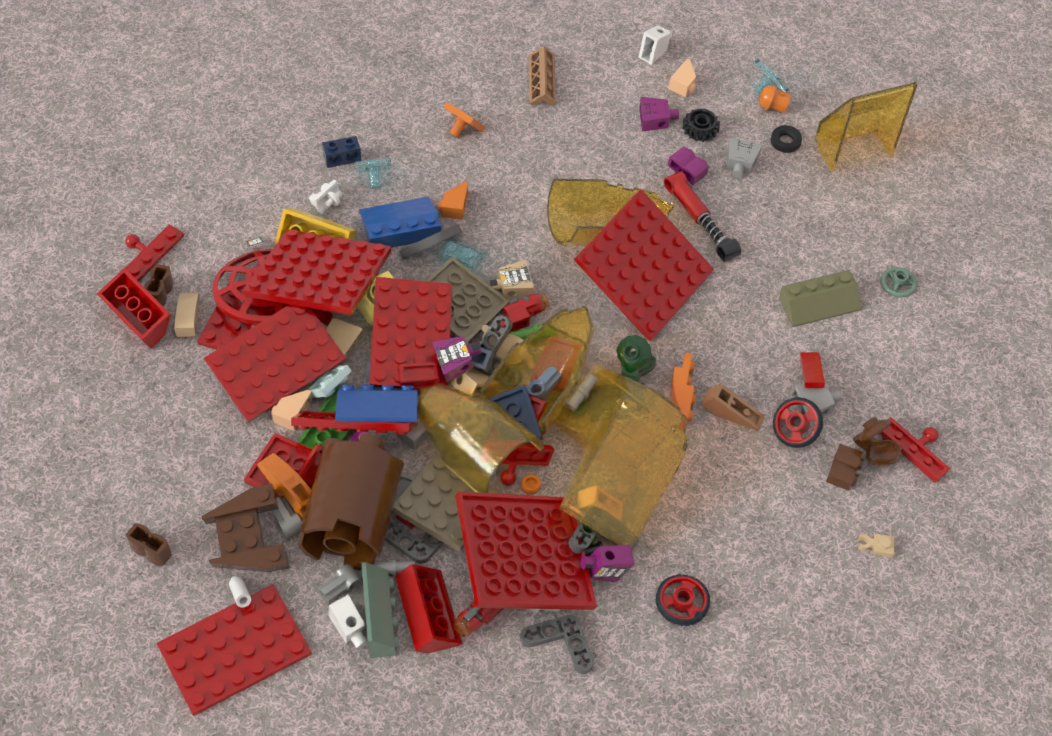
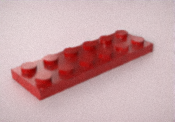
[291,411,418,435]

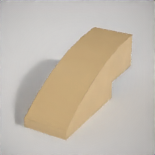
[174,293,199,337]

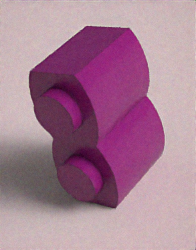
[668,147,709,185]

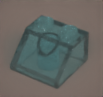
[439,238,488,273]

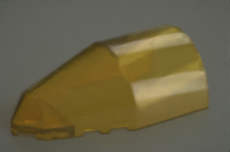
[547,178,674,246]
[480,305,594,435]
[417,384,544,493]

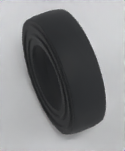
[771,125,802,153]

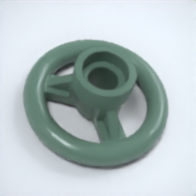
[881,267,917,297]

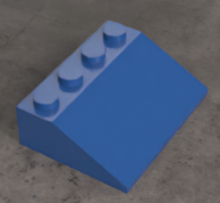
[359,196,441,248]
[335,384,417,422]

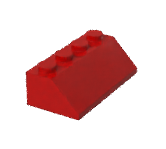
[97,268,171,348]
[395,564,463,654]

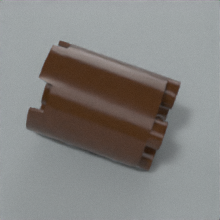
[298,434,404,570]

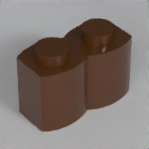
[144,264,173,306]
[826,444,864,490]
[125,523,172,566]

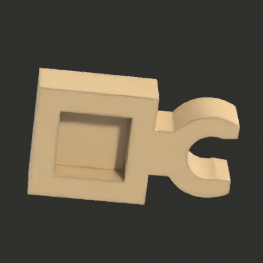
[858,534,894,557]

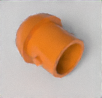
[759,85,791,113]

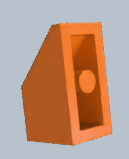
[439,182,468,220]

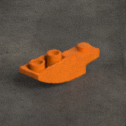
[671,352,697,428]
[257,453,311,521]

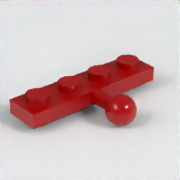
[125,224,184,282]
[879,417,950,483]
[480,442,555,486]

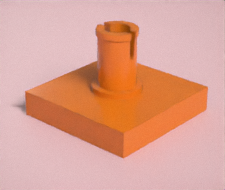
[443,102,485,138]

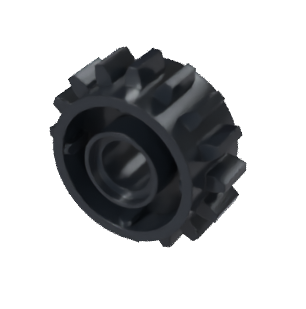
[682,109,720,142]

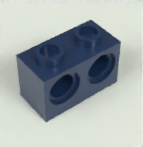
[322,136,361,168]

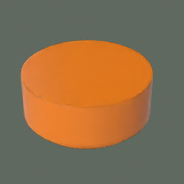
[521,474,541,494]

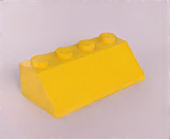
[275,208,357,244]

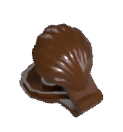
[853,417,902,466]

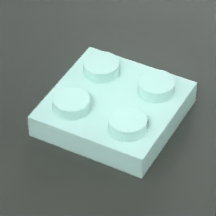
[307,365,352,398]

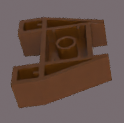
[201,483,290,573]

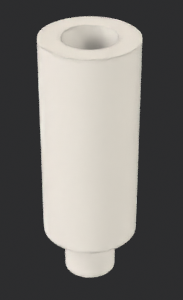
[229,576,251,607]

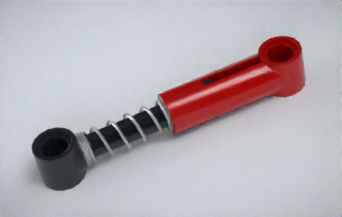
[664,171,741,262]

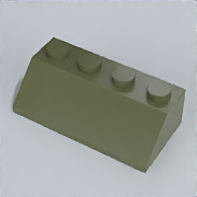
[779,270,861,327]

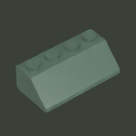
[362,562,399,658]

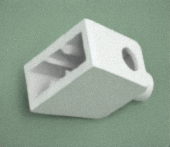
[638,26,672,65]
[329,595,368,649]

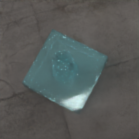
[753,58,789,94]
[354,158,392,188]

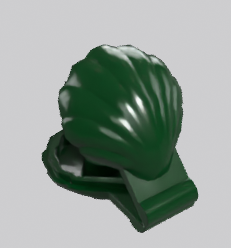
[616,335,656,386]

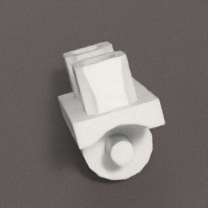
[309,180,343,214]

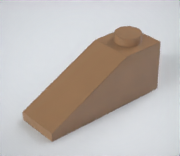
[701,383,765,431]

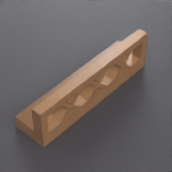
[529,46,556,105]

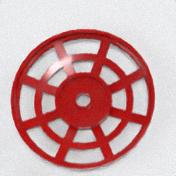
[212,249,313,325]

